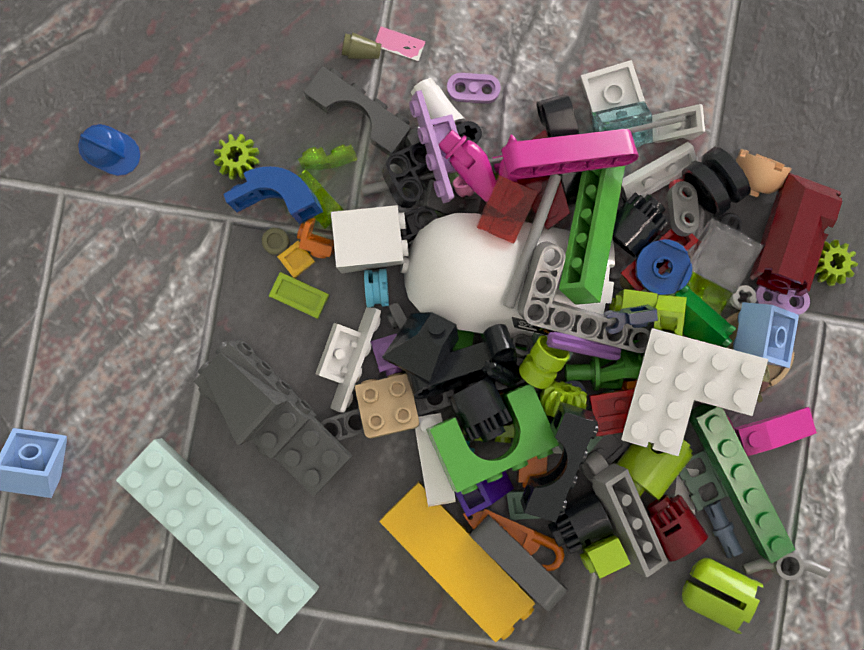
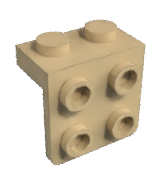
[354,373,419,439]

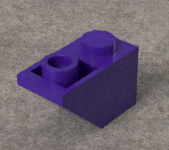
[454,471,514,517]

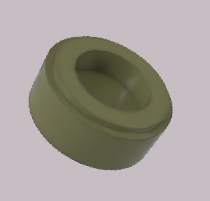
[262,228,290,256]

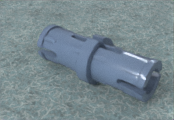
[704,500,743,558]

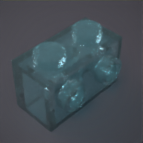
[592,101,653,147]

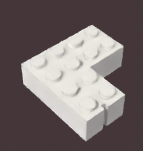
[621,328,768,456]

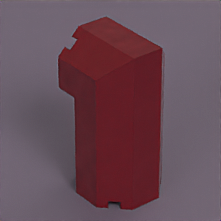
[750,173,843,296]

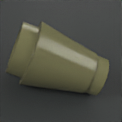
[341,32,382,60]

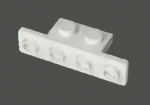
[316,307,381,413]

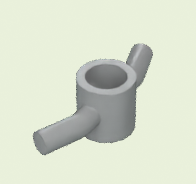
[742,552,830,580]

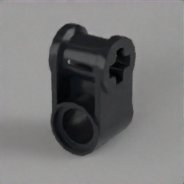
[401,206,438,243]

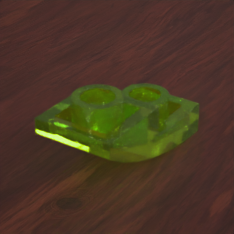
[298,144,358,170]

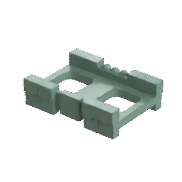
[679,449,729,511]

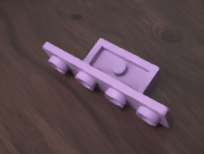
[409,90,458,203]

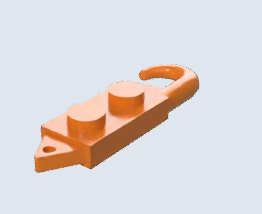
[463,508,565,571]

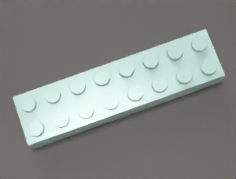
[116,438,319,634]

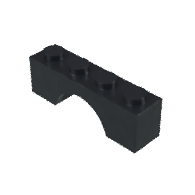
[520,402,598,522]

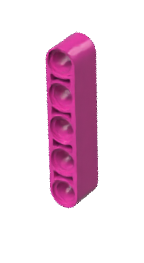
[501,129,639,179]

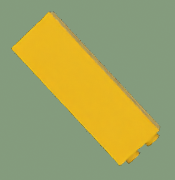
[379,481,536,643]

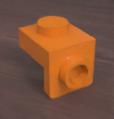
[297,218,335,258]

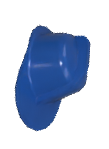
[78,124,140,176]

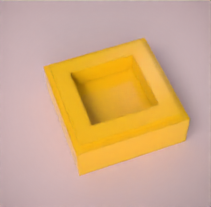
[277,240,315,278]

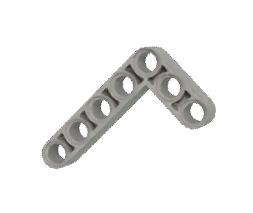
[517,241,650,353]

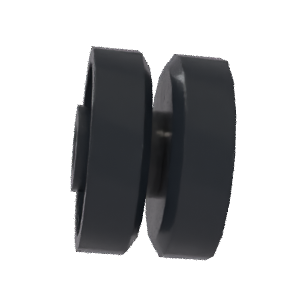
[682,146,751,218]

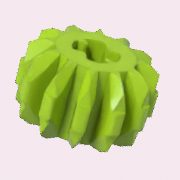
[214,134,260,180]
[815,240,858,286]
[540,381,587,417]

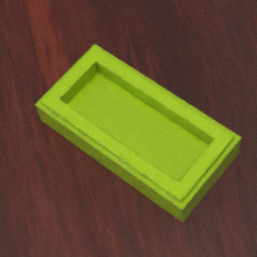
[269,272,329,319]

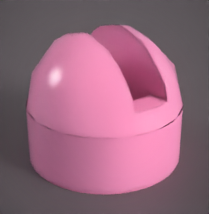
[453,175,474,198]

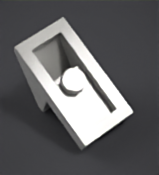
[650,104,705,143]

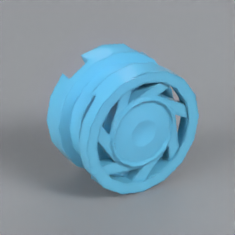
[364,268,389,308]

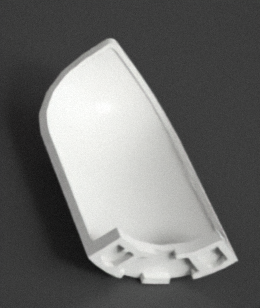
[400,213,615,338]

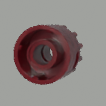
[646,494,708,562]

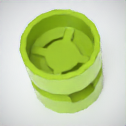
[519,335,570,389]

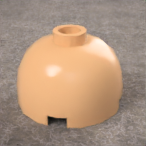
[736,149,792,197]

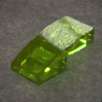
[298,169,344,229]
[675,270,733,315]

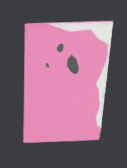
[376,27,425,61]

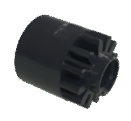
[612,192,669,258]
[448,376,513,443]
[548,490,614,554]

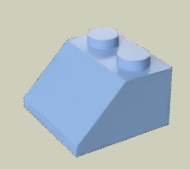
[733,302,799,368]
[0,428,67,498]

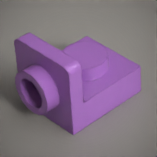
[370,334,402,376]

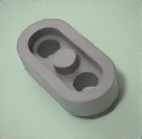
[667,181,700,236]

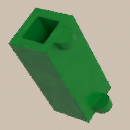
[674,284,736,348]

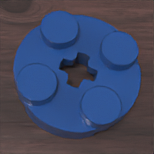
[635,239,693,295]

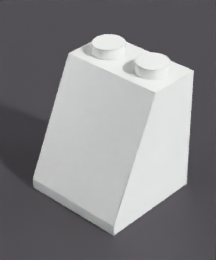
[331,205,409,273]

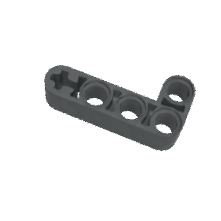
[469,514,568,612]

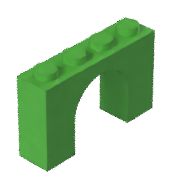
[426,383,559,495]

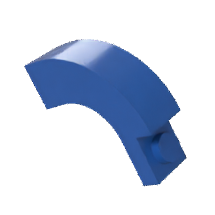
[223,166,323,224]

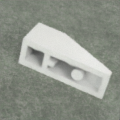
[415,413,456,507]

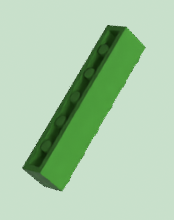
[559,166,625,305]

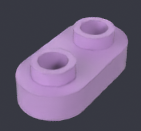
[447,73,501,104]
[755,286,810,315]

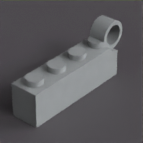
[580,451,668,578]

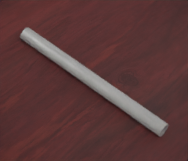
[503,174,561,309]

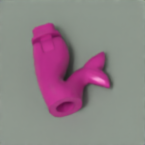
[438,129,524,214]

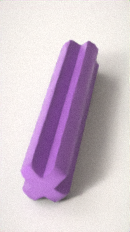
[546,332,622,360]

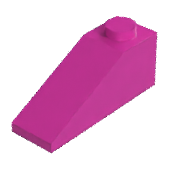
[734,407,817,456]

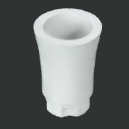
[411,78,466,126]

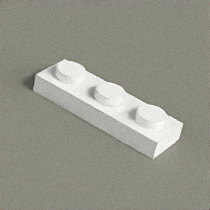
[621,142,697,202]

